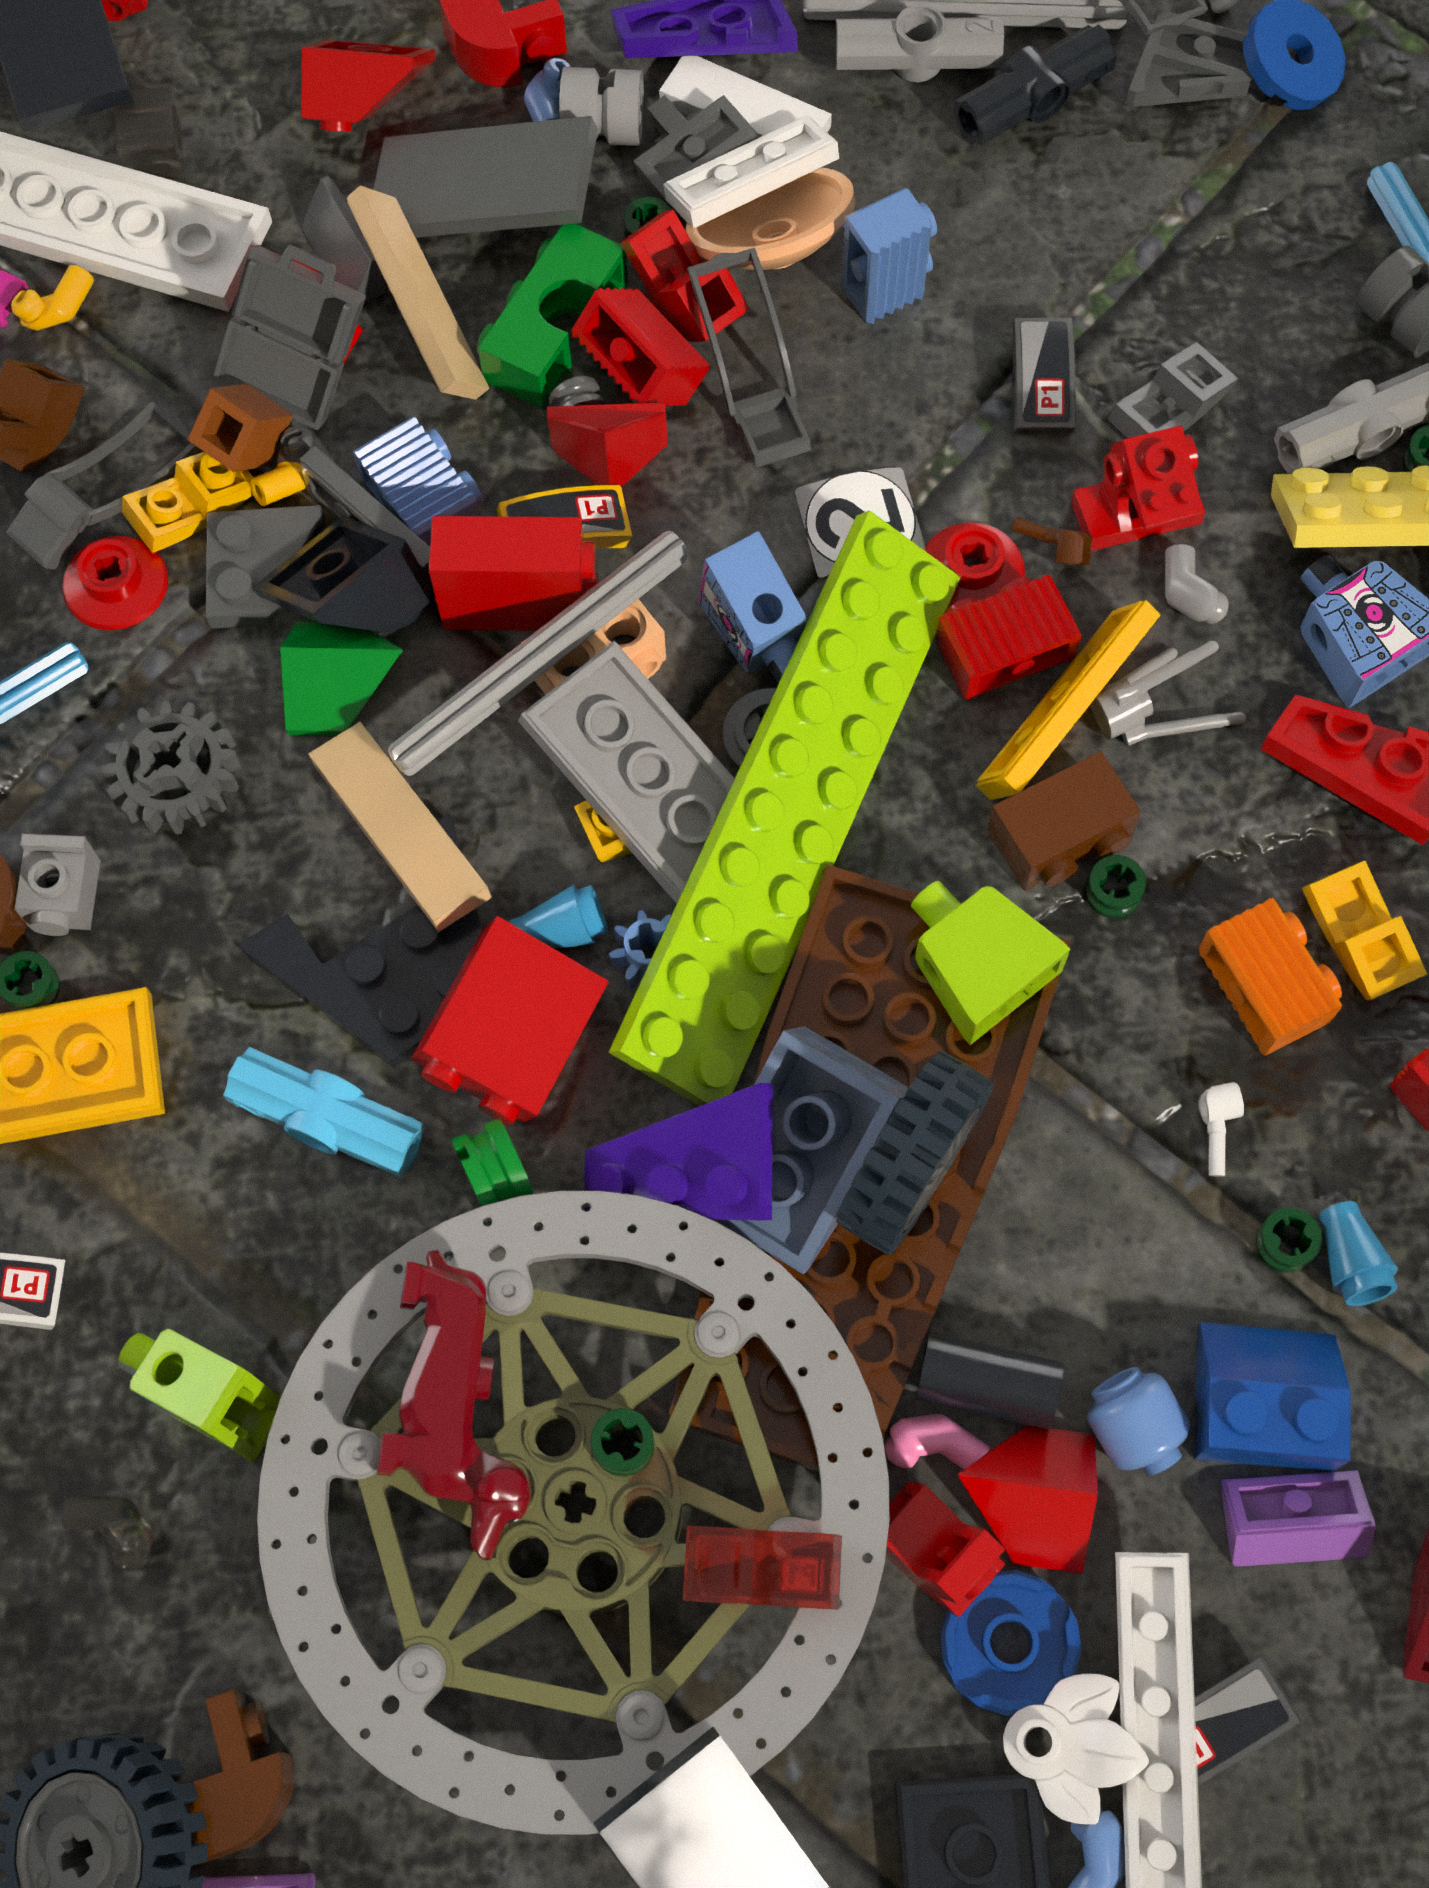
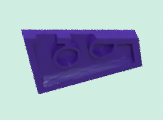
[611,0,798,58]
[584,1083,773,1221]

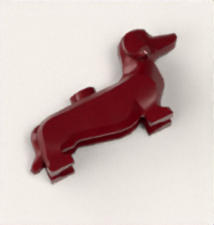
[376,1250,531,1560]

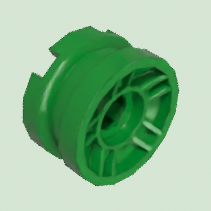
[451,1118,535,1224]

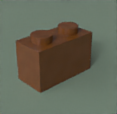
[987,751,1141,891]

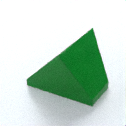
[280,622,403,736]

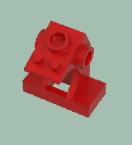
[1071,425,1206,551]

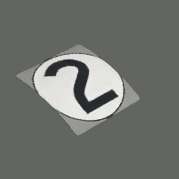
[795,467,926,578]

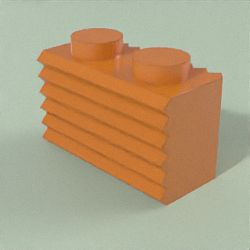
[1198,898,1342,1056]

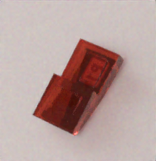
[683,1526,842,1610]

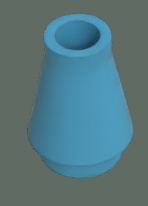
[509,884,608,949]
[1319,1201,1398,1306]

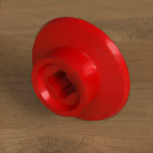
[924,522,1025,610]
[62,536,168,630]

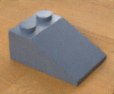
[716,1026,909,1274]

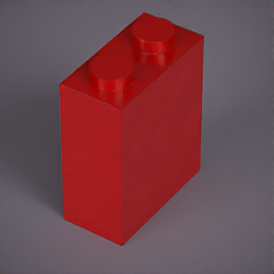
[429,516,599,631]
[410,916,609,1125]

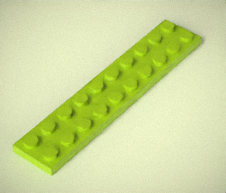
[608,510,960,1106]

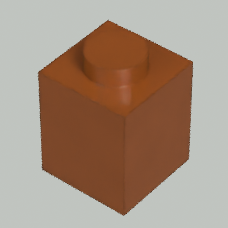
[188,383,294,472]

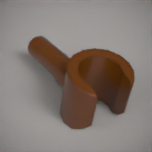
[1012,517,1092,565]

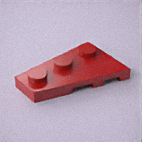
[1260,695,1429,846]

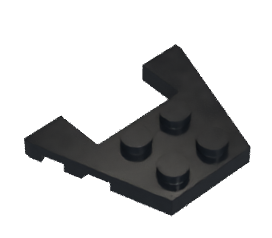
[239,815,482,1068]

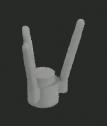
[1090,641,1246,746]

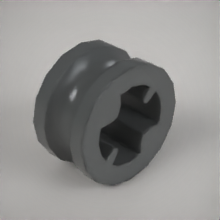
[549,376,607,407]

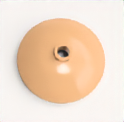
[686,167,856,270]

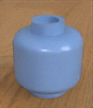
[1087,1367,1191,1476]

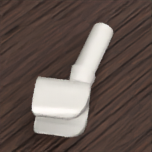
[1198,1082,1244,1177]

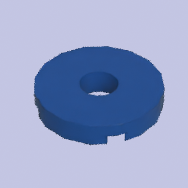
[1243,0,1346,110]
[939,1570,1082,1717]

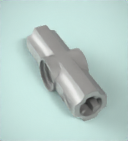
[835,4,1004,83]
[1274,363,1429,474]

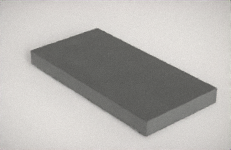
[373,116,598,238]

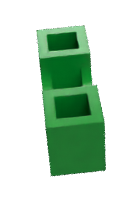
[477,224,629,409]

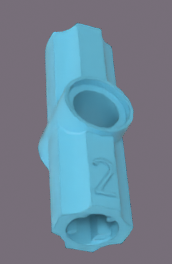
[223,1047,426,1178]

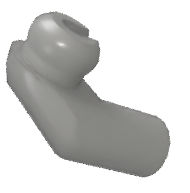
[1165,544,1229,624]

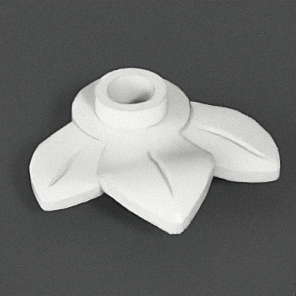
[1003,1673,1149,1825]

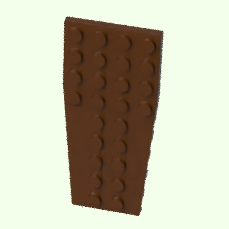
[669,864,1071,1473]

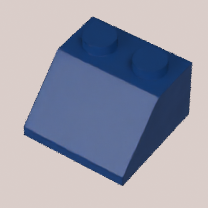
[1194,1322,1351,1472]

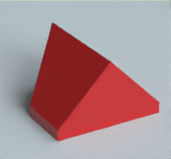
[547,402,668,488]
[957,1425,1098,1575]

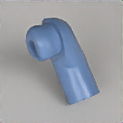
[524,58,571,122]
[1067,1807,1125,1888]

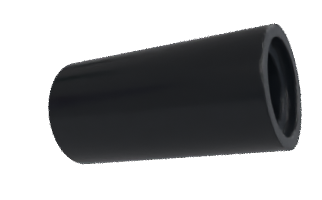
[915,1332,1064,1430]

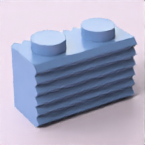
[840,188,937,324]
[353,416,483,546]

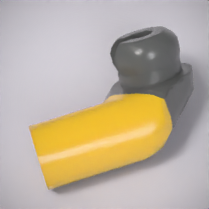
[250,426,316,506]

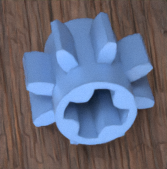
[609,910,671,990]

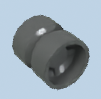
[1356,245,1429,358]

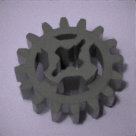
[101,701,242,835]

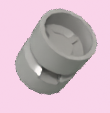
[559,67,644,146]

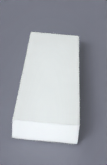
[659,56,832,138]
[663,115,839,229]

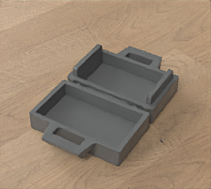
[212,244,366,430]

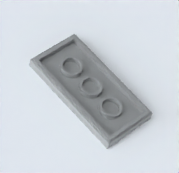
[518,641,735,904]

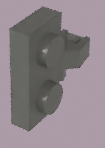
[634,95,758,208]

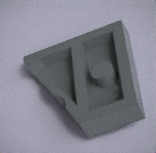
[1125,9,1253,107]
[206,505,325,629]

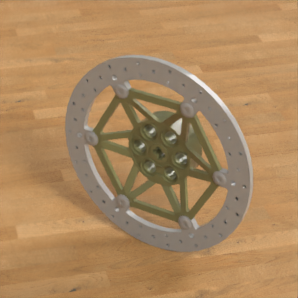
[257,1191,890,1835]

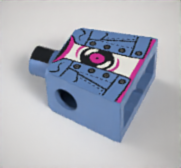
[697,531,807,684]
[1300,555,1429,709]

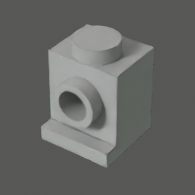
[14,834,101,936]

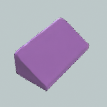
[1220,1470,1376,1567]

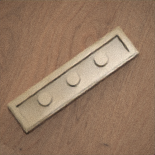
[346,186,489,400]
[308,722,492,932]

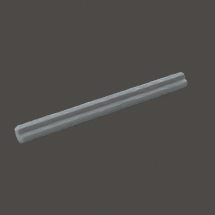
[803,0,1128,30]
[388,531,688,776]

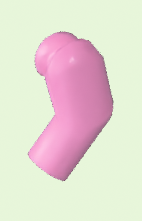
[884,1413,990,1470]

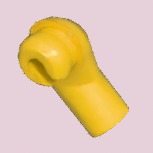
[11,265,94,331]

